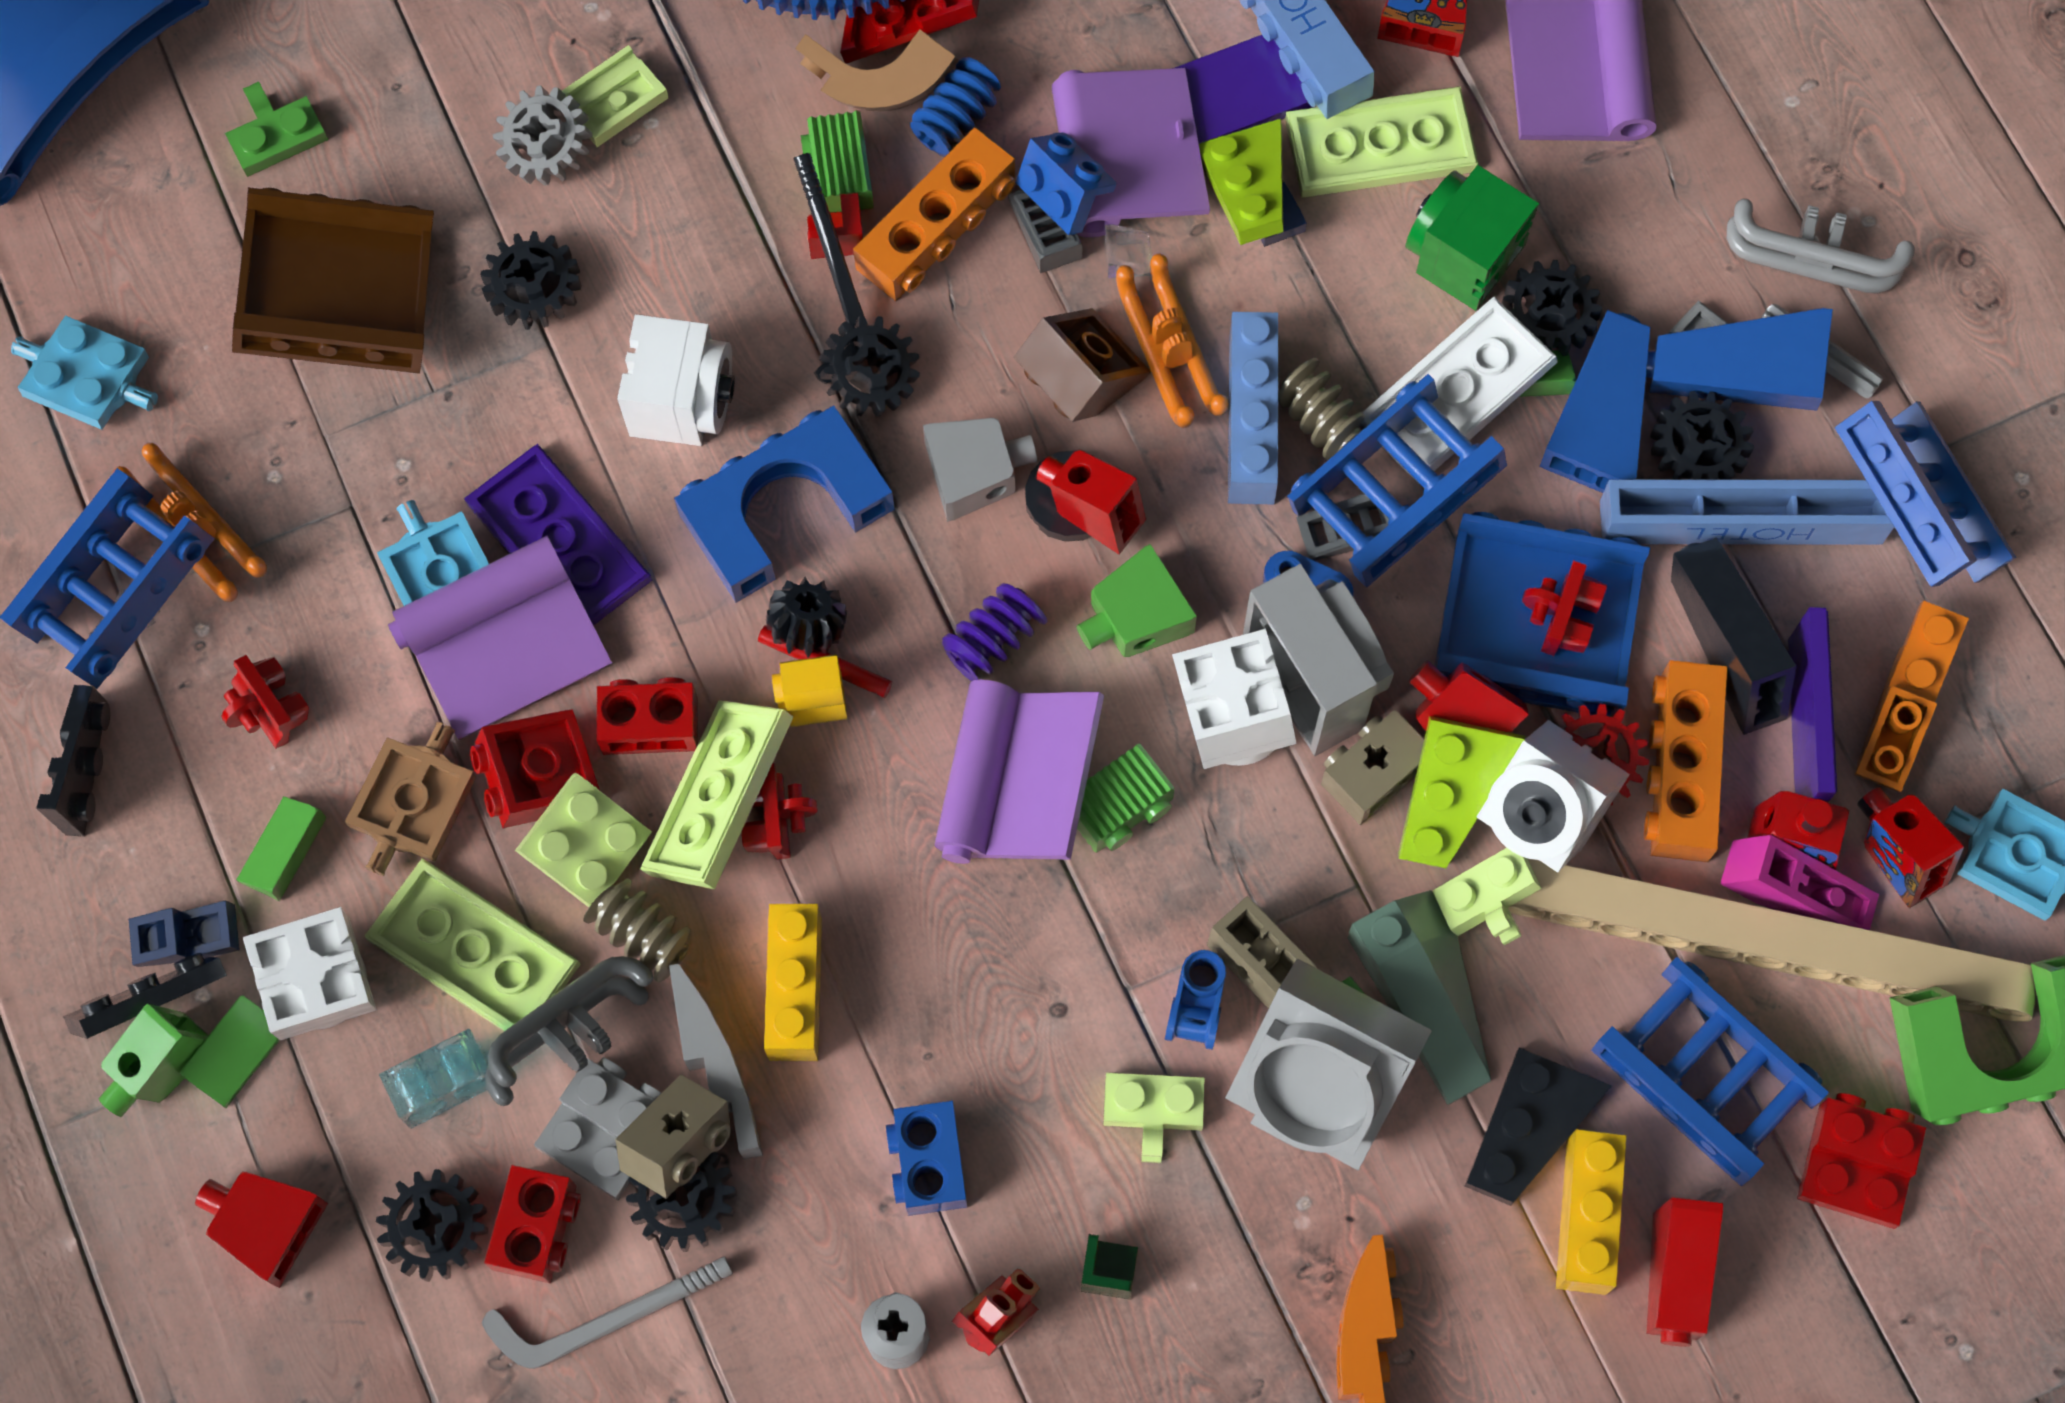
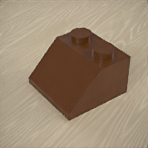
[1014,308,1151,422]

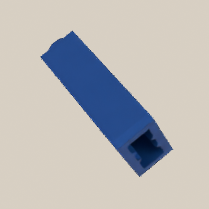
[1646,308,1833,411]
[1539,310,1650,493]

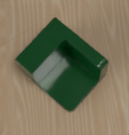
[1081,1234,1138,1300]

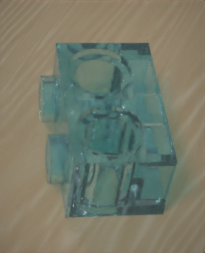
[379,1028,488,1129]

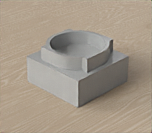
[1243,564,1394,756]
[1225,958,1432,1170]

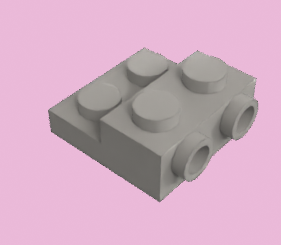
[534,1057,661,1200]

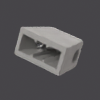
[923,418,1037,522]

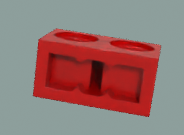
[597,677,698,755]
[484,1165,581,1284]

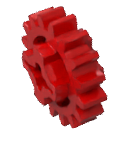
[1561,704,1649,806]

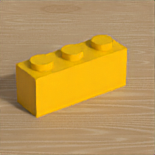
[764,904,822,1061]
[1556,1129,1626,1295]

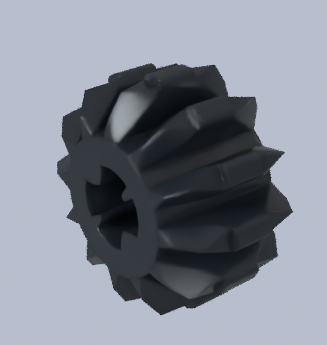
[766,577,847,658]

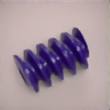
[942,583,1048,681]

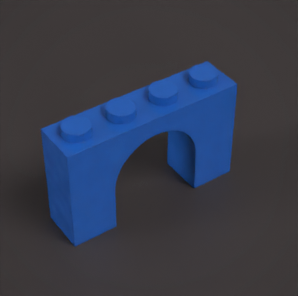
[674,405,895,603]

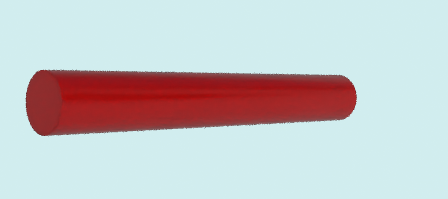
[758,625,893,698]

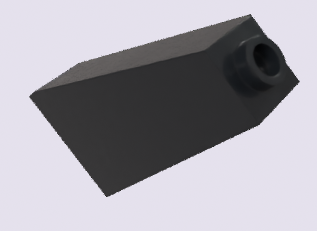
[1671,538,1796,735]

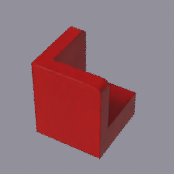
[807,193,863,259]

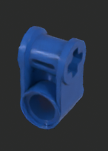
[1165,950,1226,1050]

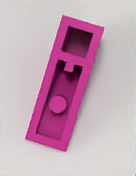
[1720,835,1879,930]

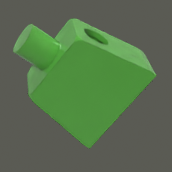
[1076,544,1197,657]
[98,1003,209,1117]

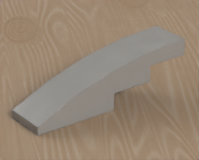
[669,964,763,1159]

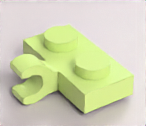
[1432,848,1542,945]
[1103,1073,1205,1163]

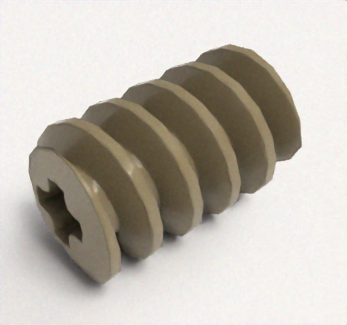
[1278,357,1366,461]
[583,878,691,983]

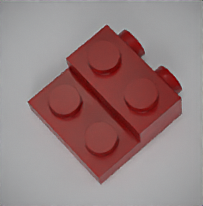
[470,709,600,828]
[1797,1093,1927,1229]

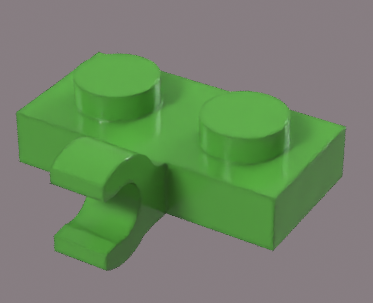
[225,82,328,177]

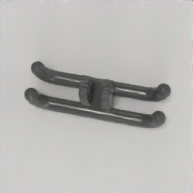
[485,956,654,1106]

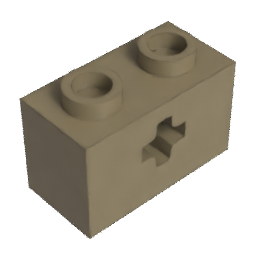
[1321,710,1424,825]
[1207,896,1316,1009]
[615,1075,731,1199]

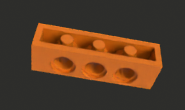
[853,127,1016,302]
[1643,660,1727,862]

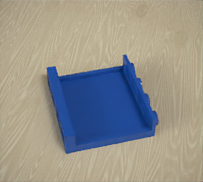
[1434,512,1650,717]

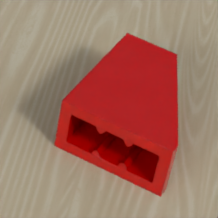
[1646,1197,1723,1347]

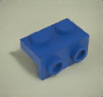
[1015,132,1117,235]

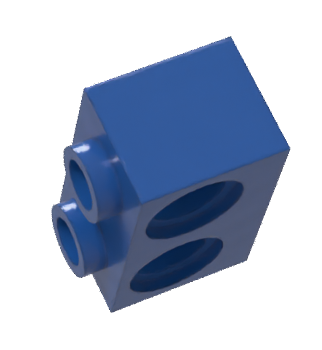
[886,1101,967,1216]

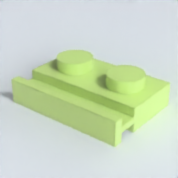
[562,45,668,147]

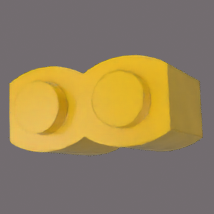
[772,654,848,727]

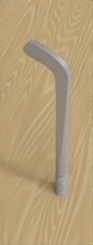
[481,1256,733,1369]

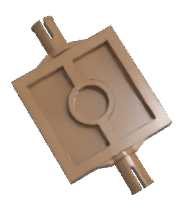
[345,722,476,876]

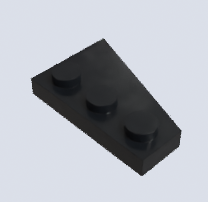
[36,685,111,837]
[63,952,227,1039]
[1464,1048,1611,1206]

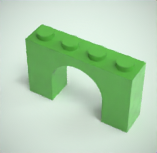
[1889,955,2065,1125]

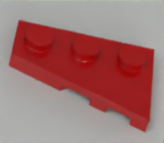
[840,0,979,64]

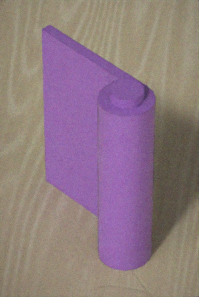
[1506,0,1657,141]
[1052,68,1210,238]
[388,536,613,740]
[935,680,1104,864]

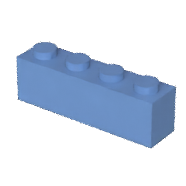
[1228,312,1278,505]

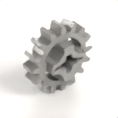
[493,85,592,186]

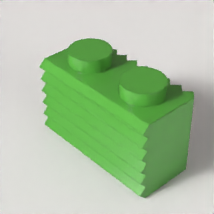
[800,110,874,213]
[1077,743,1175,853]

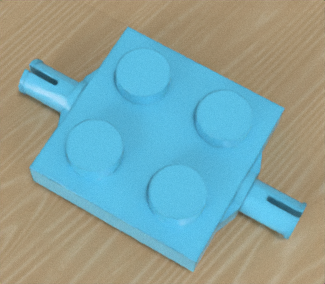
[11,315,158,430]
[377,500,489,606]
[1944,789,2065,921]

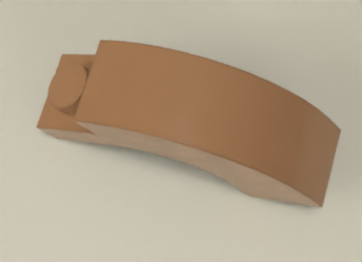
[795,29,959,111]

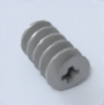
[861,1292,930,1369]

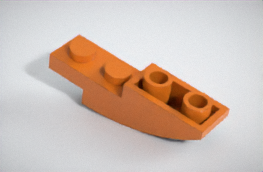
[1854,600,1969,793]
[1336,1234,1404,1403]

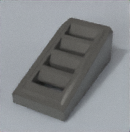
[1008,189,1082,273]
[1296,494,1389,561]

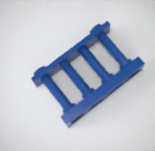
[1287,374,1507,588]
[1834,401,2017,587]
[0,468,214,689]
[1591,957,1829,1186]

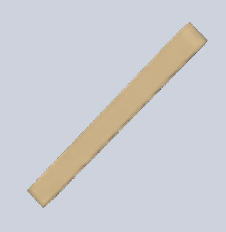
[1508,858,2036,1022]

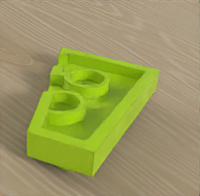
[1199,119,1283,245]
[1398,716,1526,868]

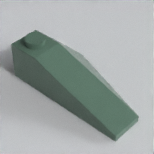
[1347,890,1491,1105]

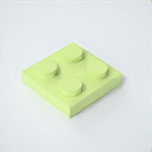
[515,773,652,907]

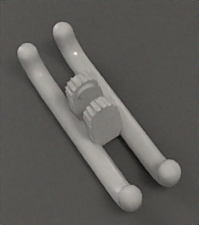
[1726,199,1915,294]

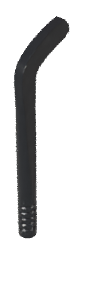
[793,153,865,384]

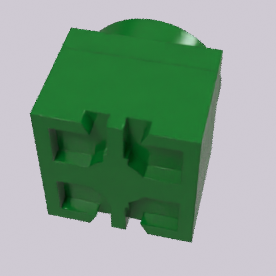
[1405,164,1539,311]

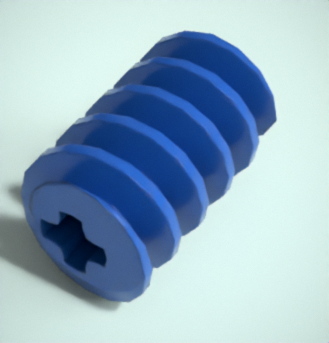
[910,57,1001,157]

